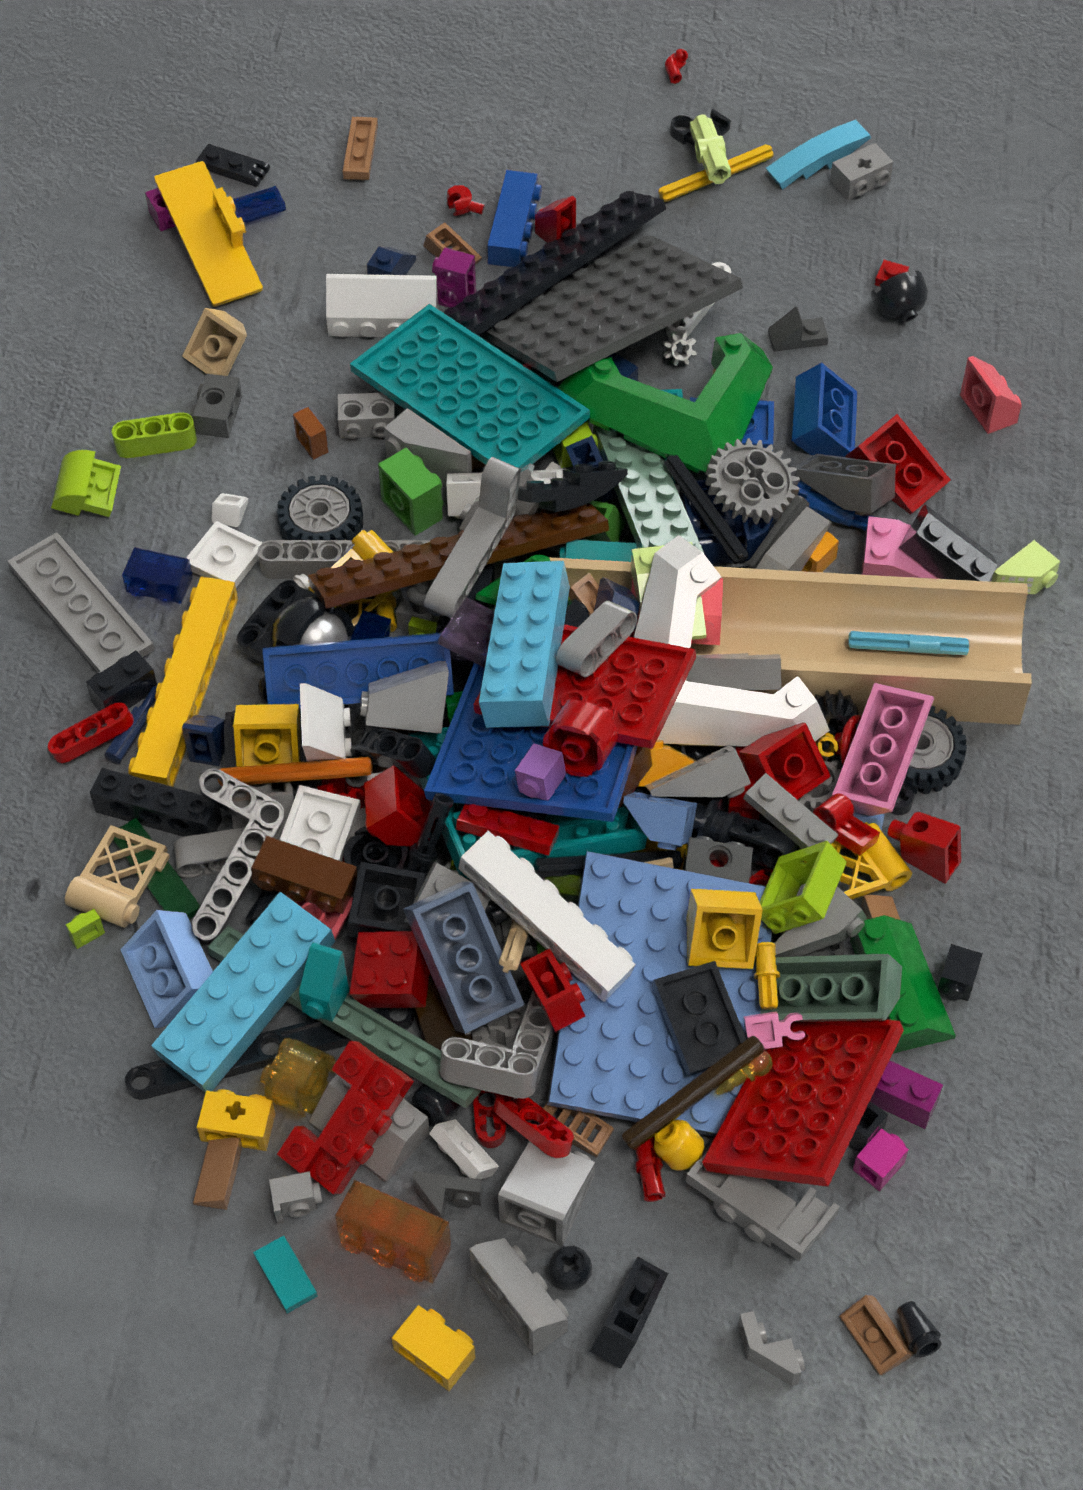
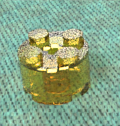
[260,1038,336,1117]

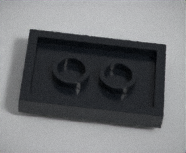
[651,961,747,1077]

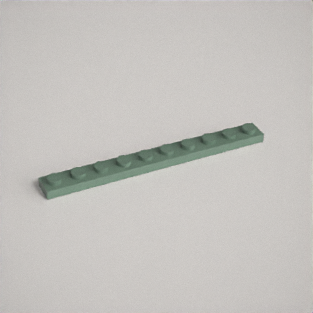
[207,926,482,1108]

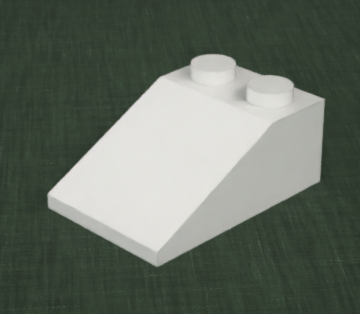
[300,683,352,761]

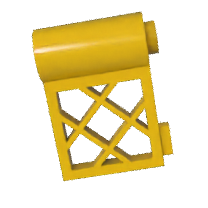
[308,530,398,627]
[804,822,912,900]

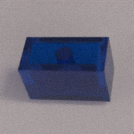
[122,547,193,604]

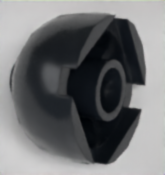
[871,271,928,322]

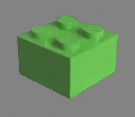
[378,448,444,536]

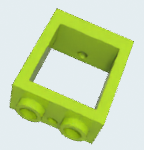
[760,841,847,934]

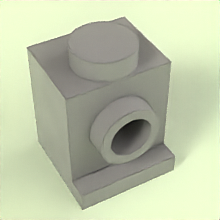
[269,1171,323,1225]

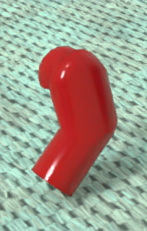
[665,49,688,84]

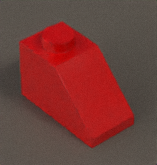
[535,196,576,243]

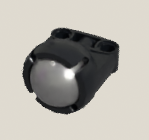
[236,580,354,664]

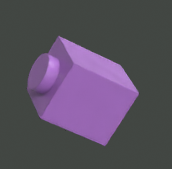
[515,744,566,801]

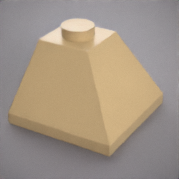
[182,308,247,376]

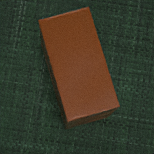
[293,407,328,460]

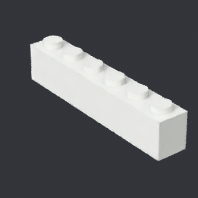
[458,831,636,1002]

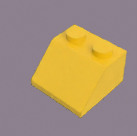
[233,704,301,767]
[686,889,763,969]

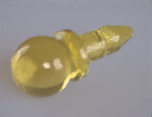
[715,1051,772,1095]

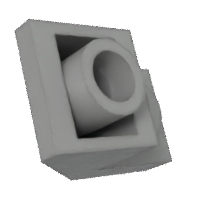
[738,1311,805,1386]

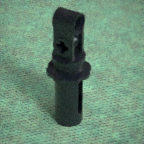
[634,786,798,870]

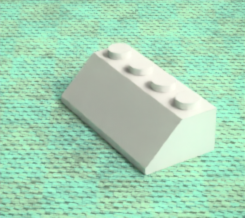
[326,274,438,337]

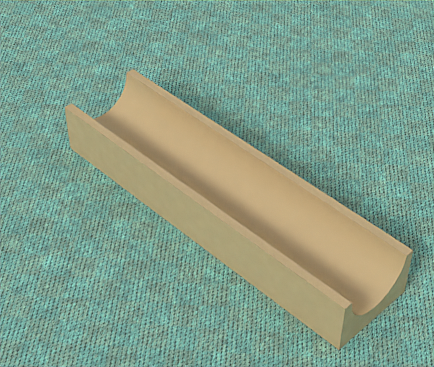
[549,557,1032,725]

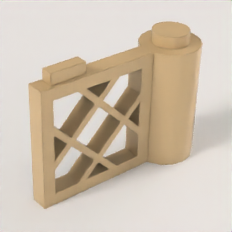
[65,825,170,928]

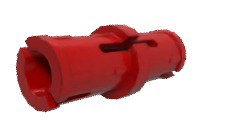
[635,1136,666,1202]

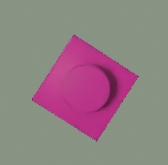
[853,1128,909,1191]

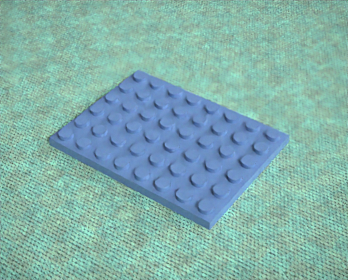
[547,851,772,1137]

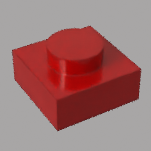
[875,259,909,287]

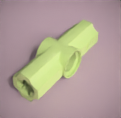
[690,115,731,184]

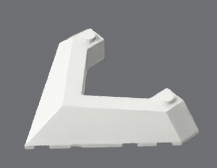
[634,535,830,747]

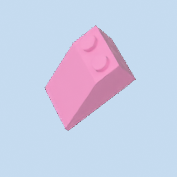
[861,517,940,579]

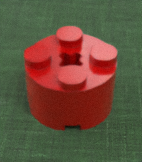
[543,699,618,777]

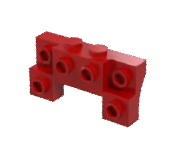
[277,1041,414,1194]

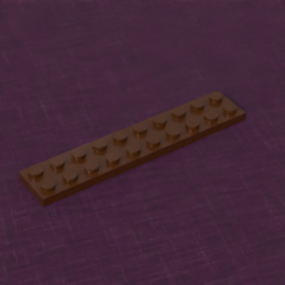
[308,502,609,609]

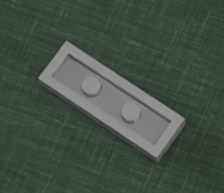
[743,773,838,849]

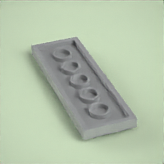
[7,532,155,672]

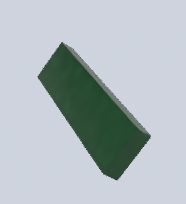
[112,818,200,920]

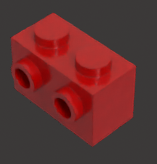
[520,948,586,1032]

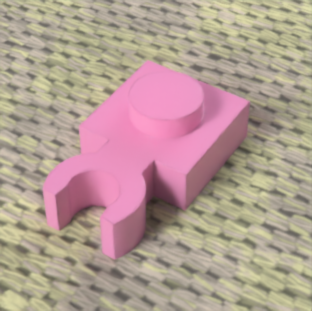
[743,1011,805,1049]

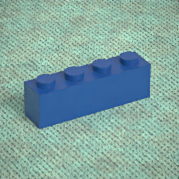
[487,170,542,267]

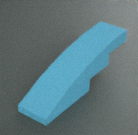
[766,120,871,190]

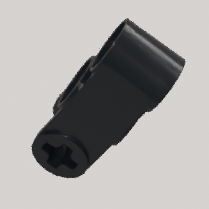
[350,725,436,778]

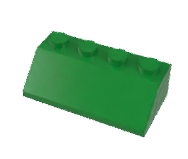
[850,915,956,1054]

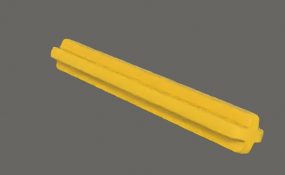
[658,144,774,202]

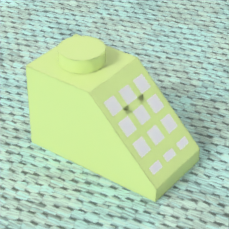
[991,540,1060,594]

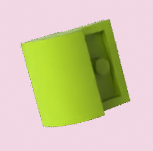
[51,450,121,517]

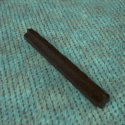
[622,1036,765,1150]

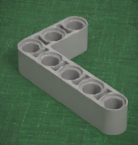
[424,457,521,619]
[440,991,555,1099]

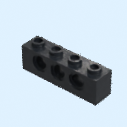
[90,768,222,837]

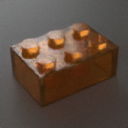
[335,1180,451,1284]

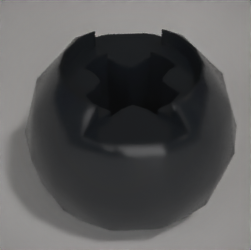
[548,1246,592,1290]

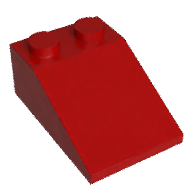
[845,414,951,514]

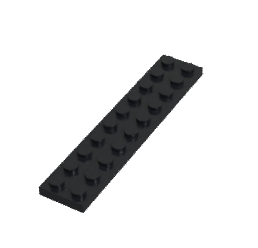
[443,191,666,336]

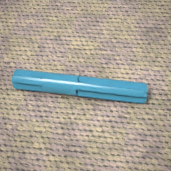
[848,631,969,655]

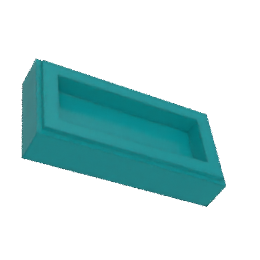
[253,1235,318,1314]

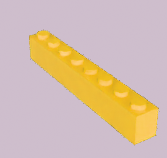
[128,576,238,787]

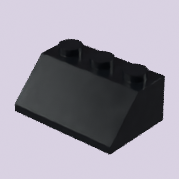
[899,504,998,582]

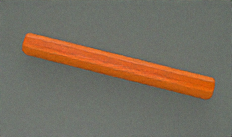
[218,757,372,786]

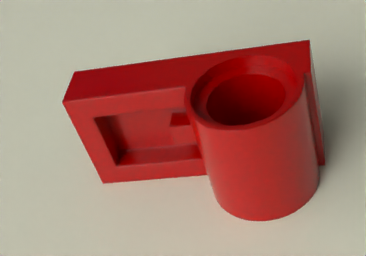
[813,793,880,856]

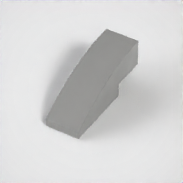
[687,653,781,690]

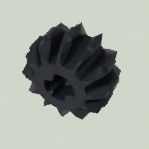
[815,690,859,737]

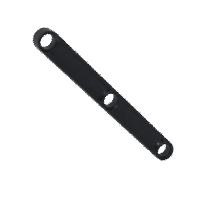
[125,1008,414,1100]

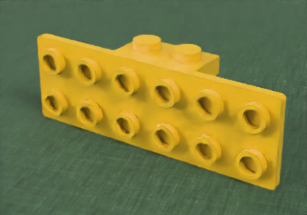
[154,161,263,307]

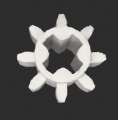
[663,331,697,366]

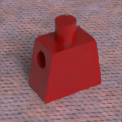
[887,812,961,884]

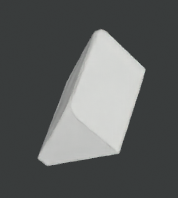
[212,493,248,527]

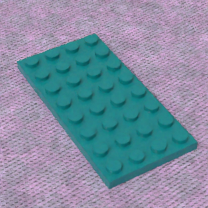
[350,304,590,469]

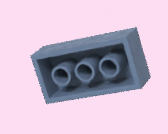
[403,881,525,1034]

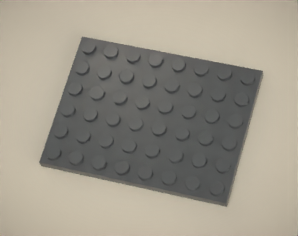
[480,236,743,382]

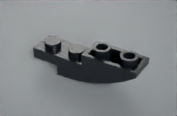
[517,461,628,512]

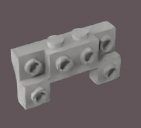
[686,1151,840,1261]

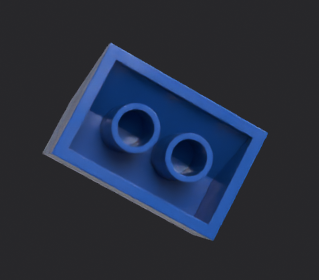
[792,362,857,457]

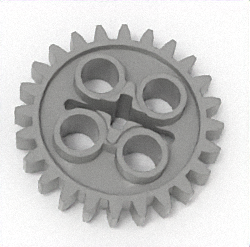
[705,438,800,524]

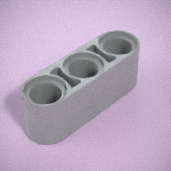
[556,600,637,677]

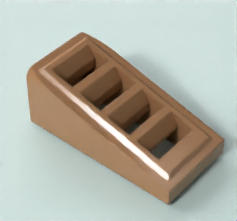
[423,222,482,264]
[539,1101,614,1157]

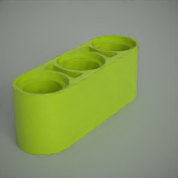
[112,412,197,458]

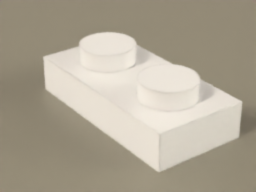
[429,1119,499,1179]

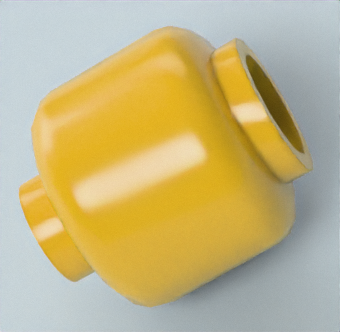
[654,1119,704,1171]

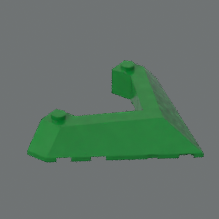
[557,333,773,473]

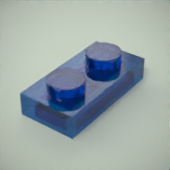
[233,186,286,224]

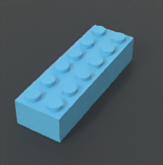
[479,561,570,728]
[151,892,335,1093]

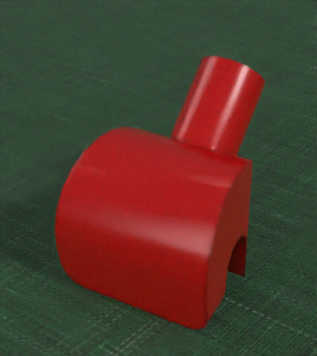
[447,185,485,216]

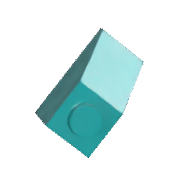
[299,942,349,1022]

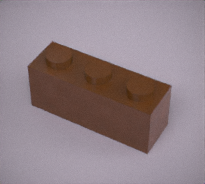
[251,836,358,914]

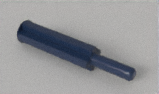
[104,686,157,764]

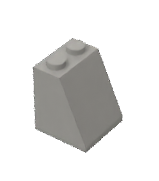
[360,661,449,734]
[498,1141,595,1247]

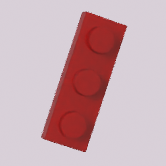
[456,804,560,856]

